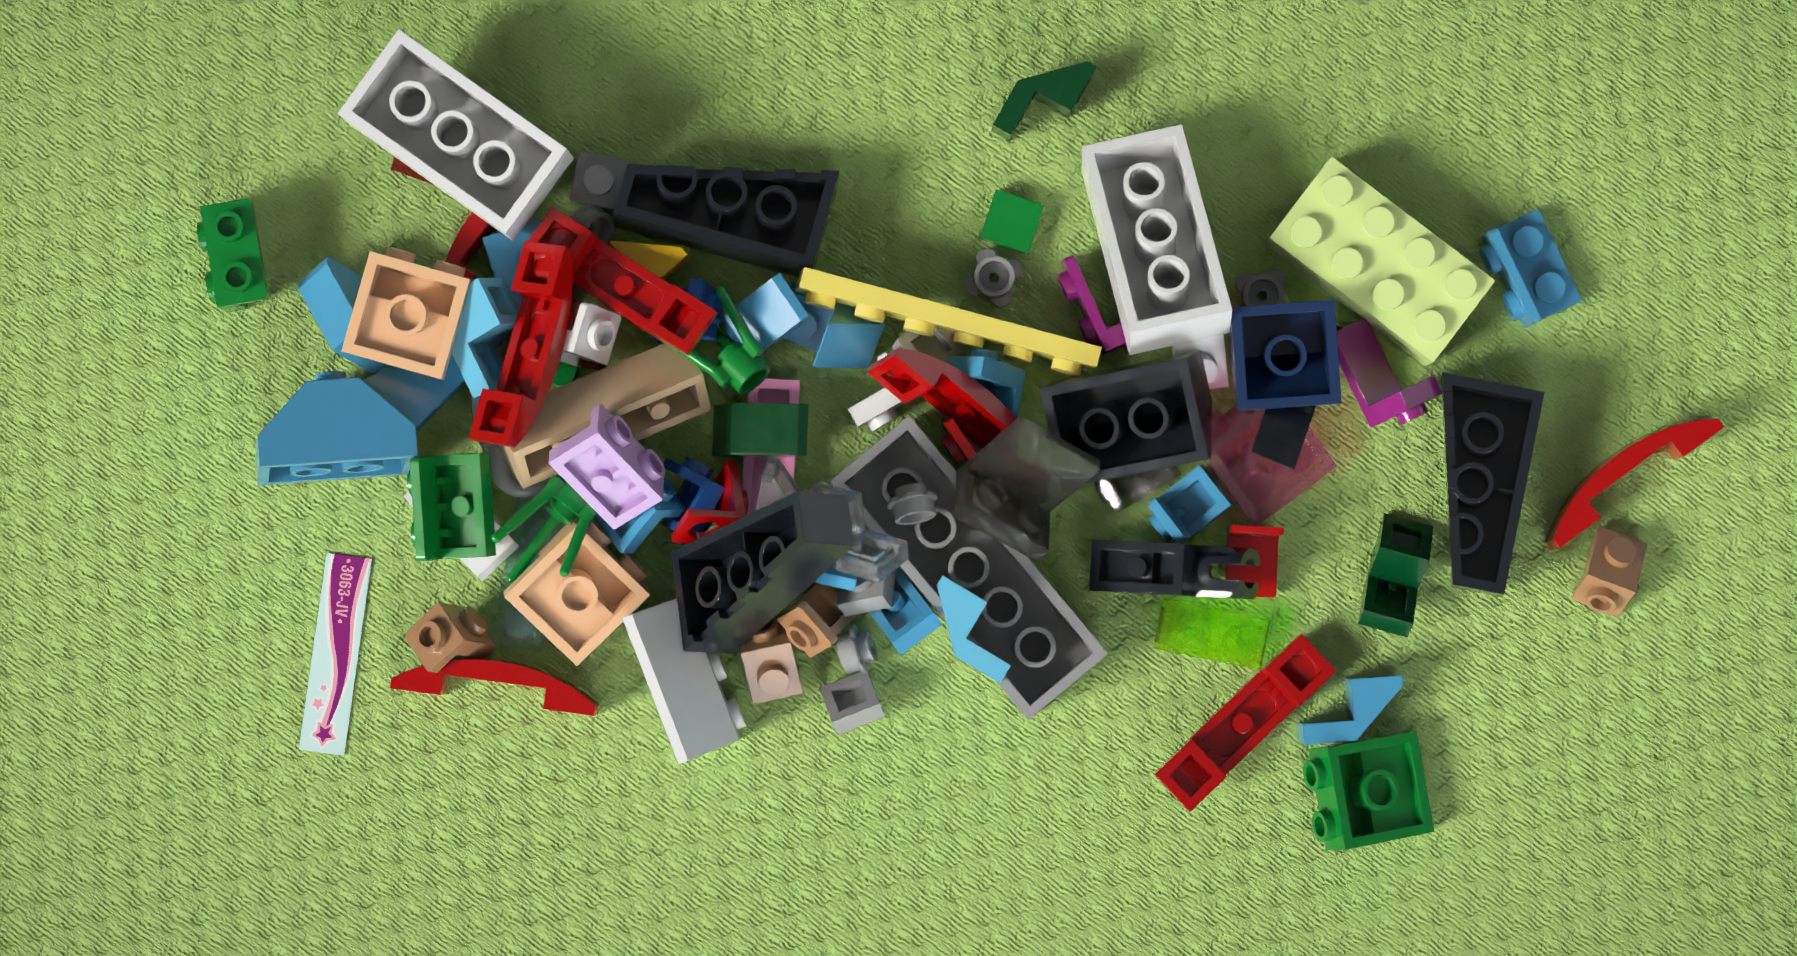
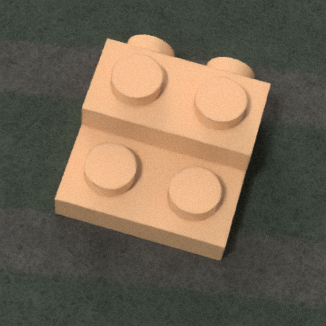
[341,246,472,380]
[503,519,650,666]

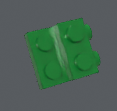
[1303,730,1434,850]

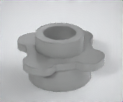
[965,248,1023,307]
[1235,269,1286,306]

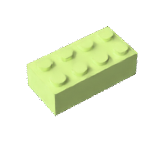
[1264,156,1496,366]

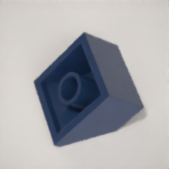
[1228,300,1342,411]

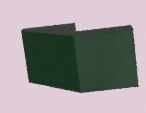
[991,61,1097,141]
[712,403,808,457]
[1358,513,1434,637]

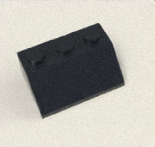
[1039,350,1212,488]

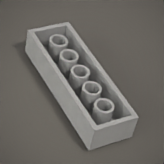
[830,416,1108,720]

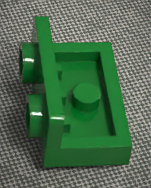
[197,198,269,313]
[407,452,496,561]

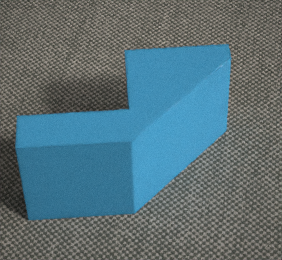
[298,256,387,374]
[718,273,809,357]
[1298,675,1403,745]

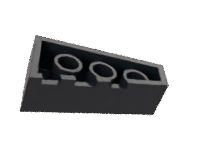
[613,164,839,277]
[1441,372,1545,597]
[671,491,854,654]

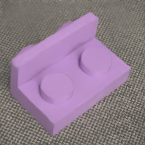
[548,404,665,529]

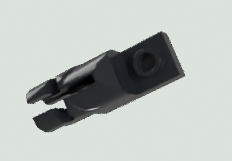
[1089,539,1260,600]

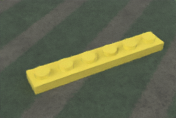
[795,267,1102,376]

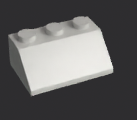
[622,598,746,764]

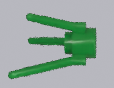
[660,286,770,395]
[491,475,597,583]

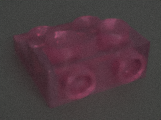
[1204,405,1337,526]

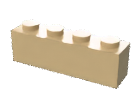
[499,343,711,489]

